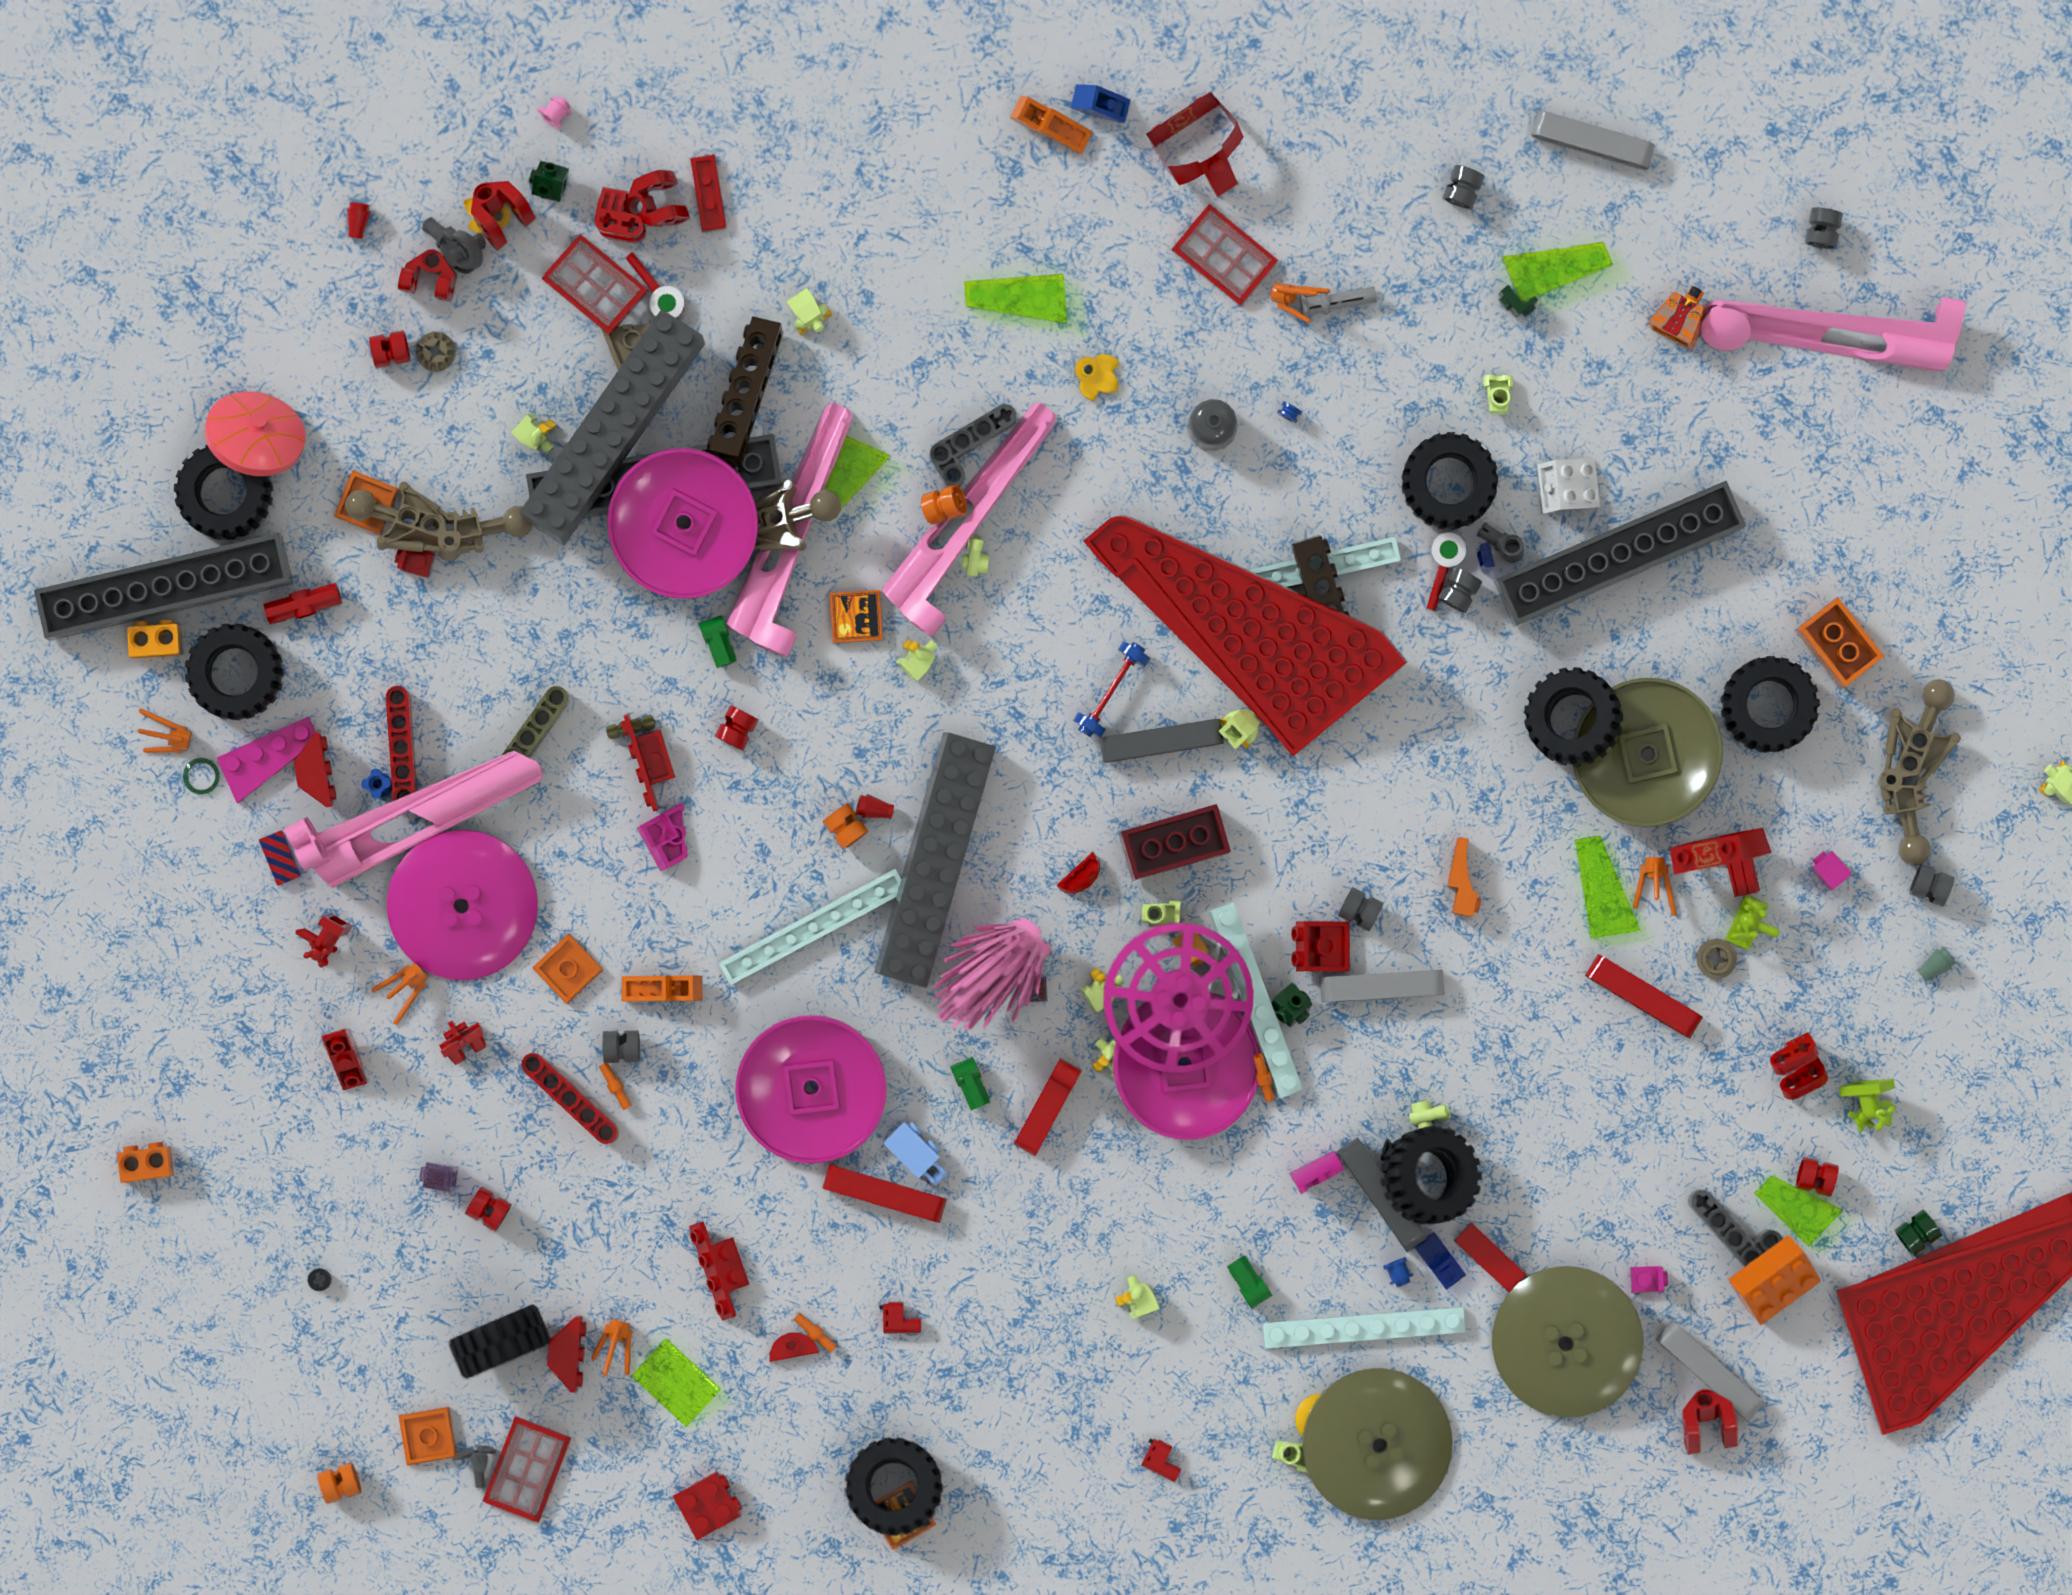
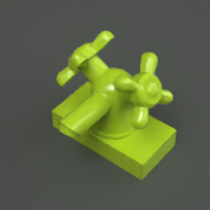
[1725,895,1780,950]
[1839,1078,1896,1132]

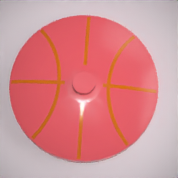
[204,391,306,476]

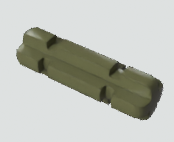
[606,715,655,739]

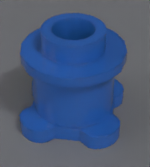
[361,769,392,799]
[1383,1257,1414,1288]

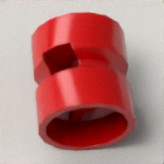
[369,330,411,369]
[715,705,759,751]
[1796,1157,1839,1197]
[465,1186,512,1232]

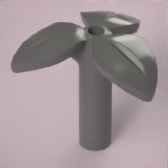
[453,1445,497,1488]

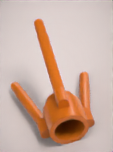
[1271,282,1330,323]
[137,709,192,754]
[1633,857,1676,916]
[372,963,428,1025]
[591,1319,633,1376]

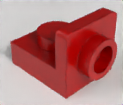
[395,550,435,578]

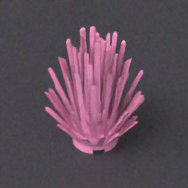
[933,918,1051,1031]

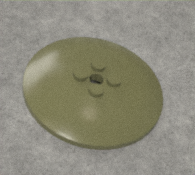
[1573,678,1723,827]
[1492,1266,1644,1417]
[1302,1368,1452,1520]

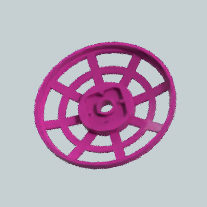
[1103,922,1254,1073]

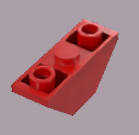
[294,730,337,807]
[321,1029,367,1090]
[547,1316,587,1393]

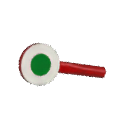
[625,252,685,318]
[1426,532,1466,611]

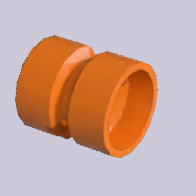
[921,484,967,525]
[822,803,869,850]
[317,1462,362,1504]

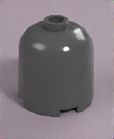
[1188,399,1237,451]

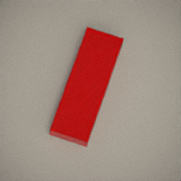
[690,154,727,233]
[1454,1223,1526,1293]

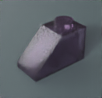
[419,1162,459,1192]

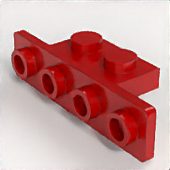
[621,713,676,812]
[689,1221,750,1321]

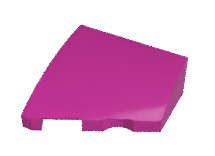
[637,803,688,871]
[1289,1150,1344,1194]

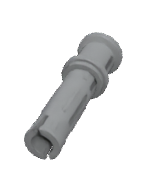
[1300,286,1377,317]

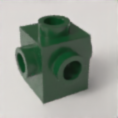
[529,161,569,202]
[1271,982,1312,1028]

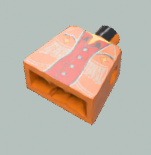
[1649,286,1706,350]

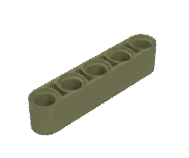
[501,686,570,758]

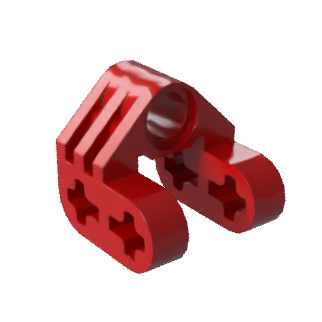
[624,170,690,227]
[471,181,536,251]
[595,187,646,244]
[398,249,457,302]
[1770,1032,1828,1100]
[1682,1389,1738,1455]

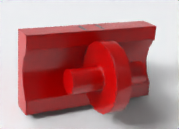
[439,1020,486,1065]

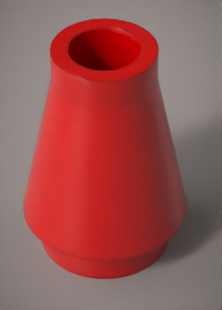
[347,202,371,239]
[856,794,894,819]

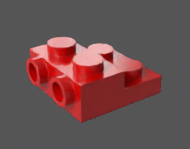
[1291,921,1350,972]
[672,1471,743,1540]

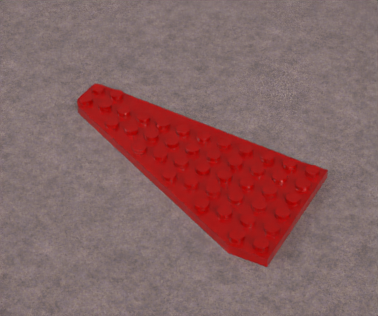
[1084,515,1408,757]
[1835,1192,2072,1435]

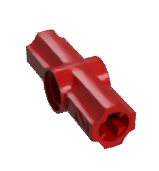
[264,583,342,625]

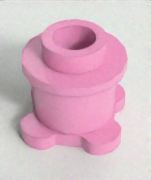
[537,96,571,130]

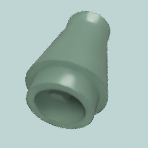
[1917,947,1956,982]

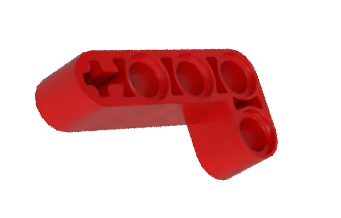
[1013,1058,1082,1156]

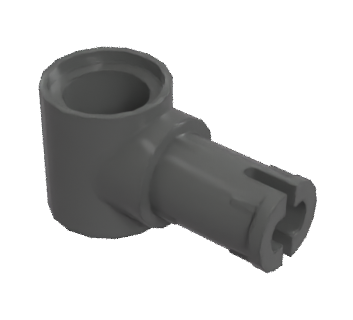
[1477,522,1524,563]

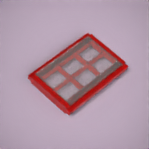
[1171,204,1278,307]
[541,234,648,335]
[483,1416,572,1523]

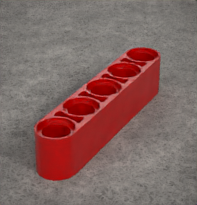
[386,686,417,801]
[1585,954,1703,1039]
[521,1053,619,1144]
[822,1164,947,1223]

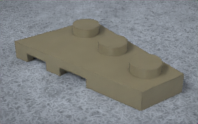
[602,323,651,370]

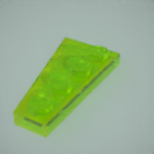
[1501,242,1613,302]
[964,274,1067,324]
[1575,836,1641,939]

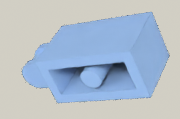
[883,1122,948,1186]

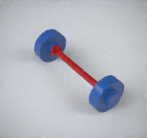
[1073,641,1150,738]

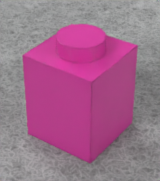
[1810,851,1852,891]

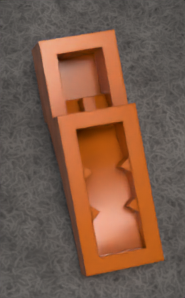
[1010,96,1093,154]
[1447,837,1481,917]
[622,975,702,1002]

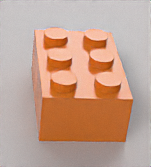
[1795,597,1884,689]
[1728,1235,1821,1325]

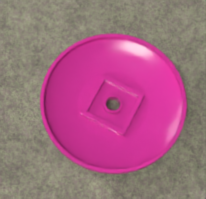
[607,448,758,599]
[387,830,538,980]
[1113,993,1259,1140]
[735,1015,887,1164]

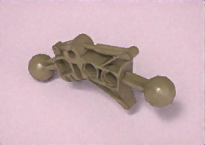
[690,480,841,599]
[345,482,533,561]
[1878,679,1961,866]

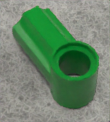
[698,615,737,668]
[950,1057,990,1110]
[1227,1255,1273,1309]

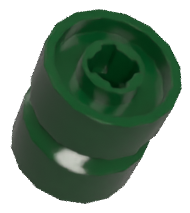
[1894,1209,1942,1256]

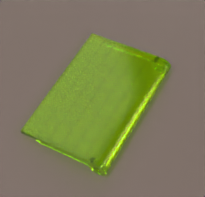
[631,1338,721,1427]

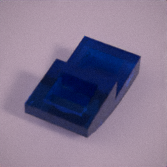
[1415,1232,1466,1290]

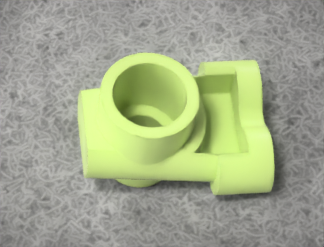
[1483,375,1513,414]
[961,536,989,576]
[1141,900,1181,925]
[1409,1101,1451,1129]
[1272,1441,1308,1473]

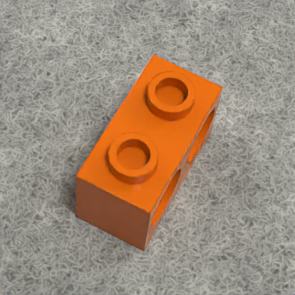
[117,1142,174,1183]

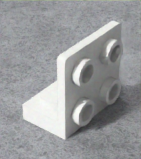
[1537,458,1600,514]

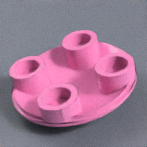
[1701,306,1751,351]

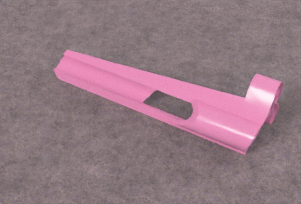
[1704,297,1966,372]
[727,402,852,657]
[882,402,1056,637]
[284,751,543,888]

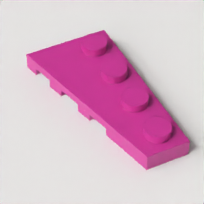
[217,717,315,804]

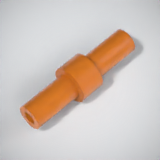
[1253,1054,1275,1102]
[599,1063,632,1110]
[793,1312,837,1353]

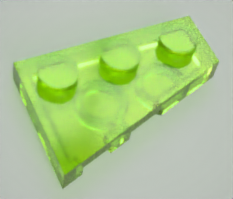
[824,435,891,510]
[1754,1175,1844,1246]

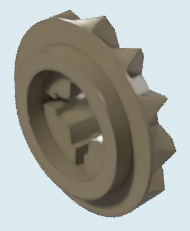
[415,331,456,372]
[1696,939,1737,979]

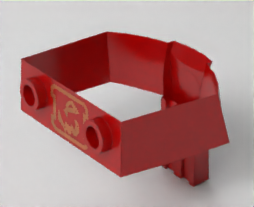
[1146,92,1244,197]
[1670,828,1772,897]

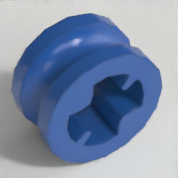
[1277,401,1302,423]

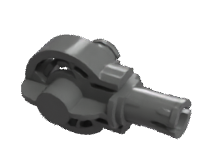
[422,217,486,274]

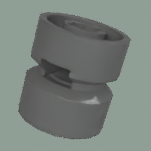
[1443,165,1485,210]
[1805,207,1843,249]
[1438,567,1482,613]
[1909,864,1955,907]
[1338,887,1384,931]
[602,1030,640,1063]

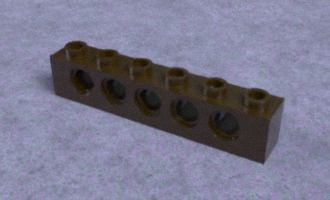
[707,316,783,467]
[1291,535,1350,616]

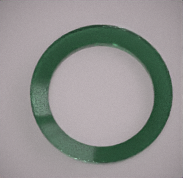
[183,758,220,795]

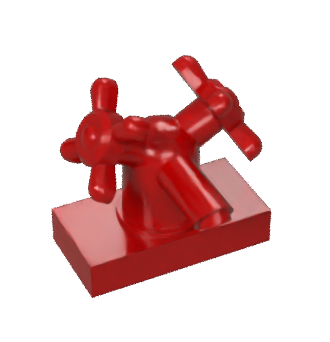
[295,913,353,968]

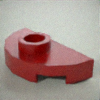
[1056,852,1100,894]
[769,1332,819,1362]

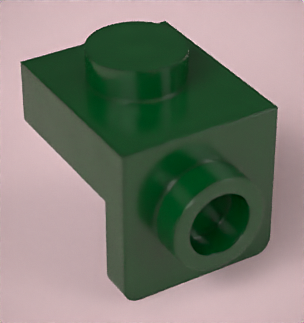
[1498,285,1538,318]

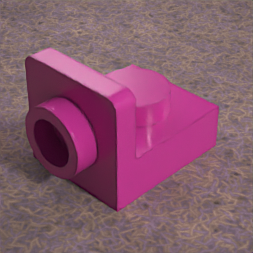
[1630,1266,1668,1293]

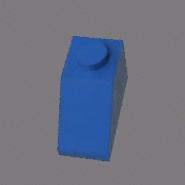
[1071,84,1131,123]

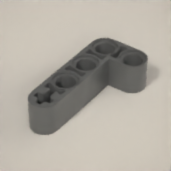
[930,404,1017,487]
[1688,1190,1782,1267]

